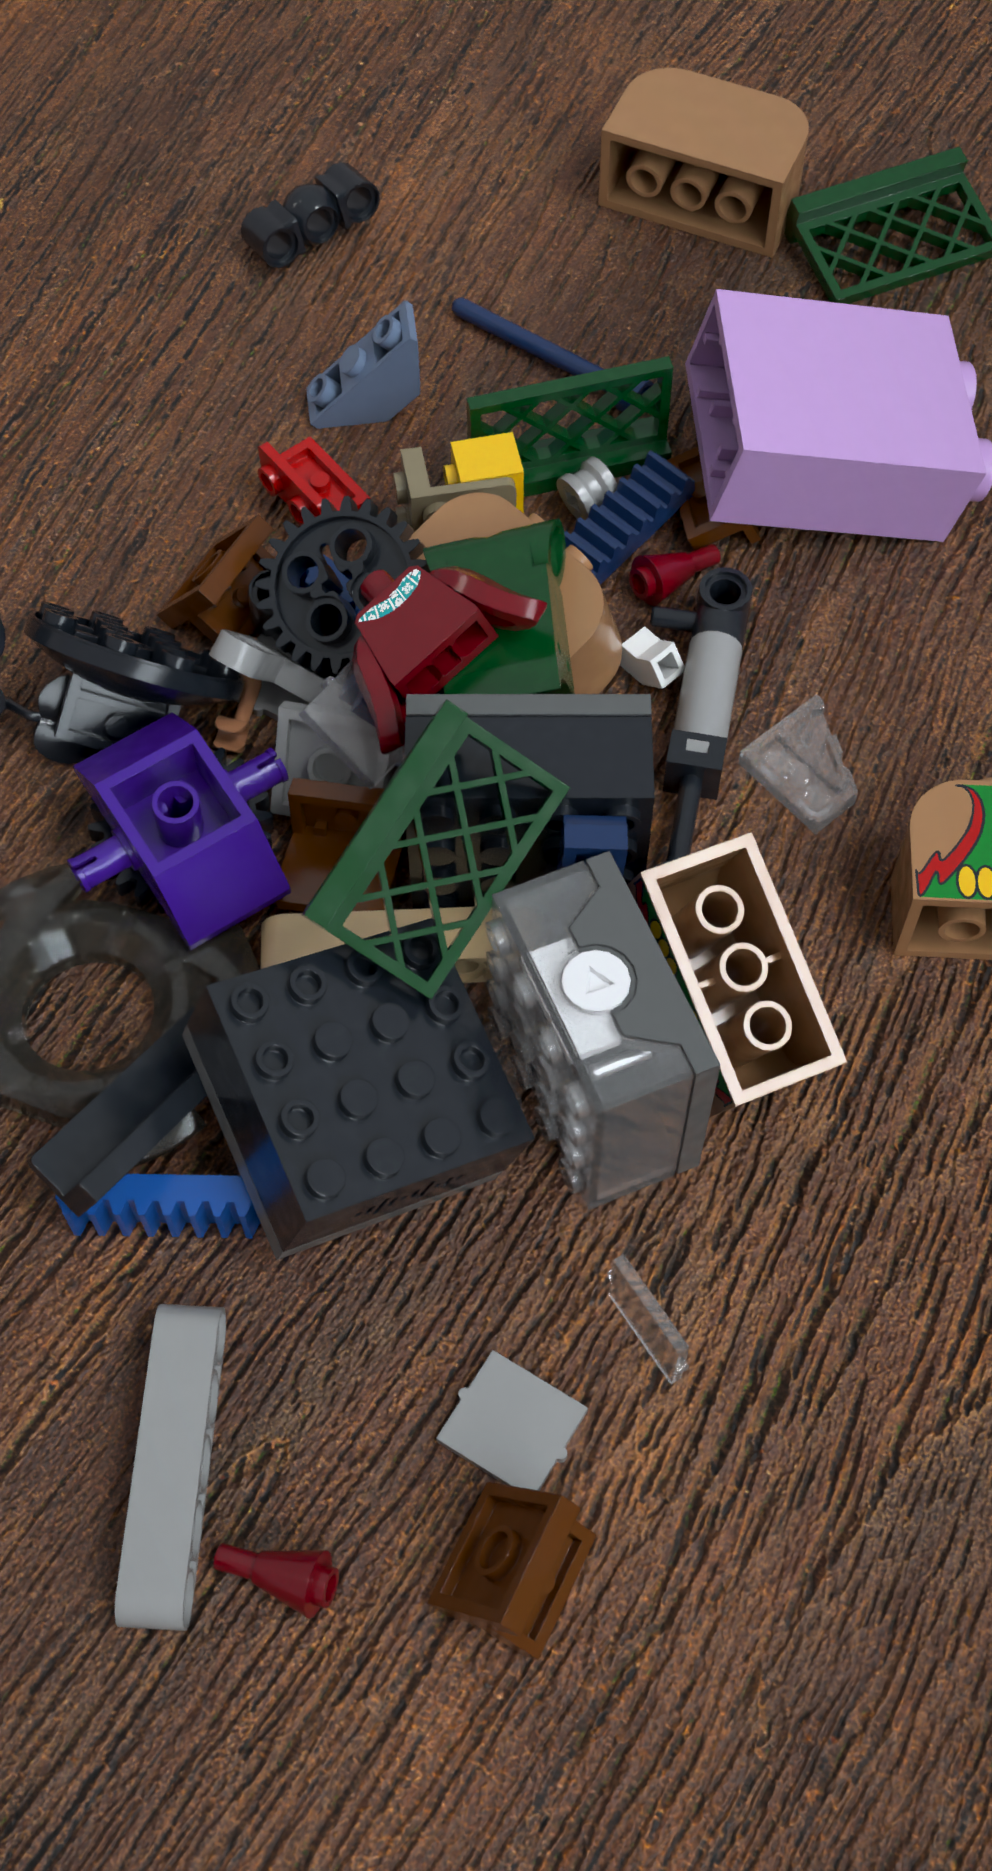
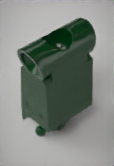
[423,518,575,694]

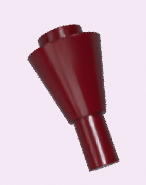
[629,544,721,606]
[213,1543,339,1619]

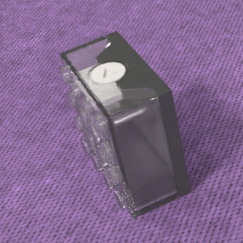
[485,851,721,1210]

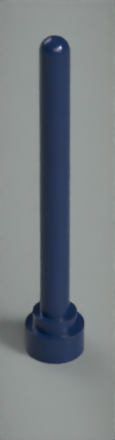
[451,297,654,412]

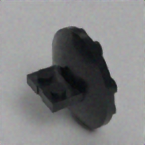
[24,601,246,750]

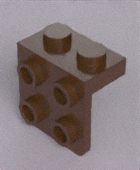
[274,777,407,911]

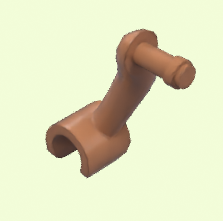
[213,637,262,753]

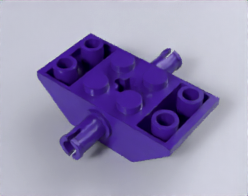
[67,712,291,951]

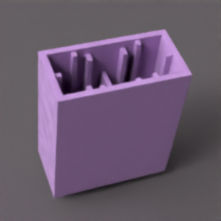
[685,289,992,542]

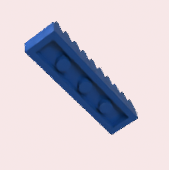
[55,1174,261,1239]

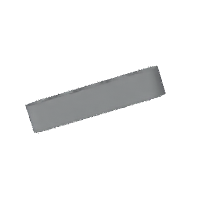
[115,1304,226,1631]

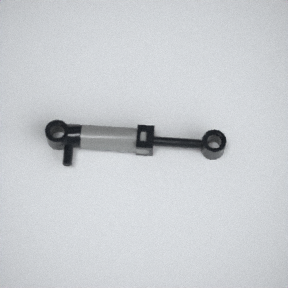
[650,567,752,868]

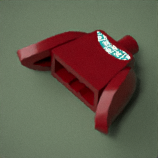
[352,565,547,755]

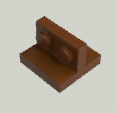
[157,514,275,643]
[427,1482,597,1660]

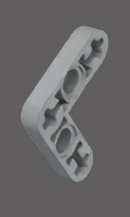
[209,629,350,711]

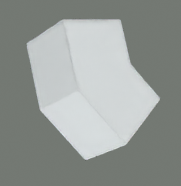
[620,626,685,689]

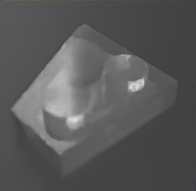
[738,694,858,834]

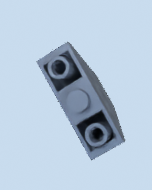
[306,300,421,429]

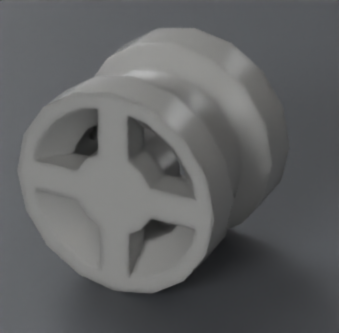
[556,456,618,520]

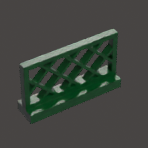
[784,146,992,304]
[466,356,674,497]
[301,700,570,999]

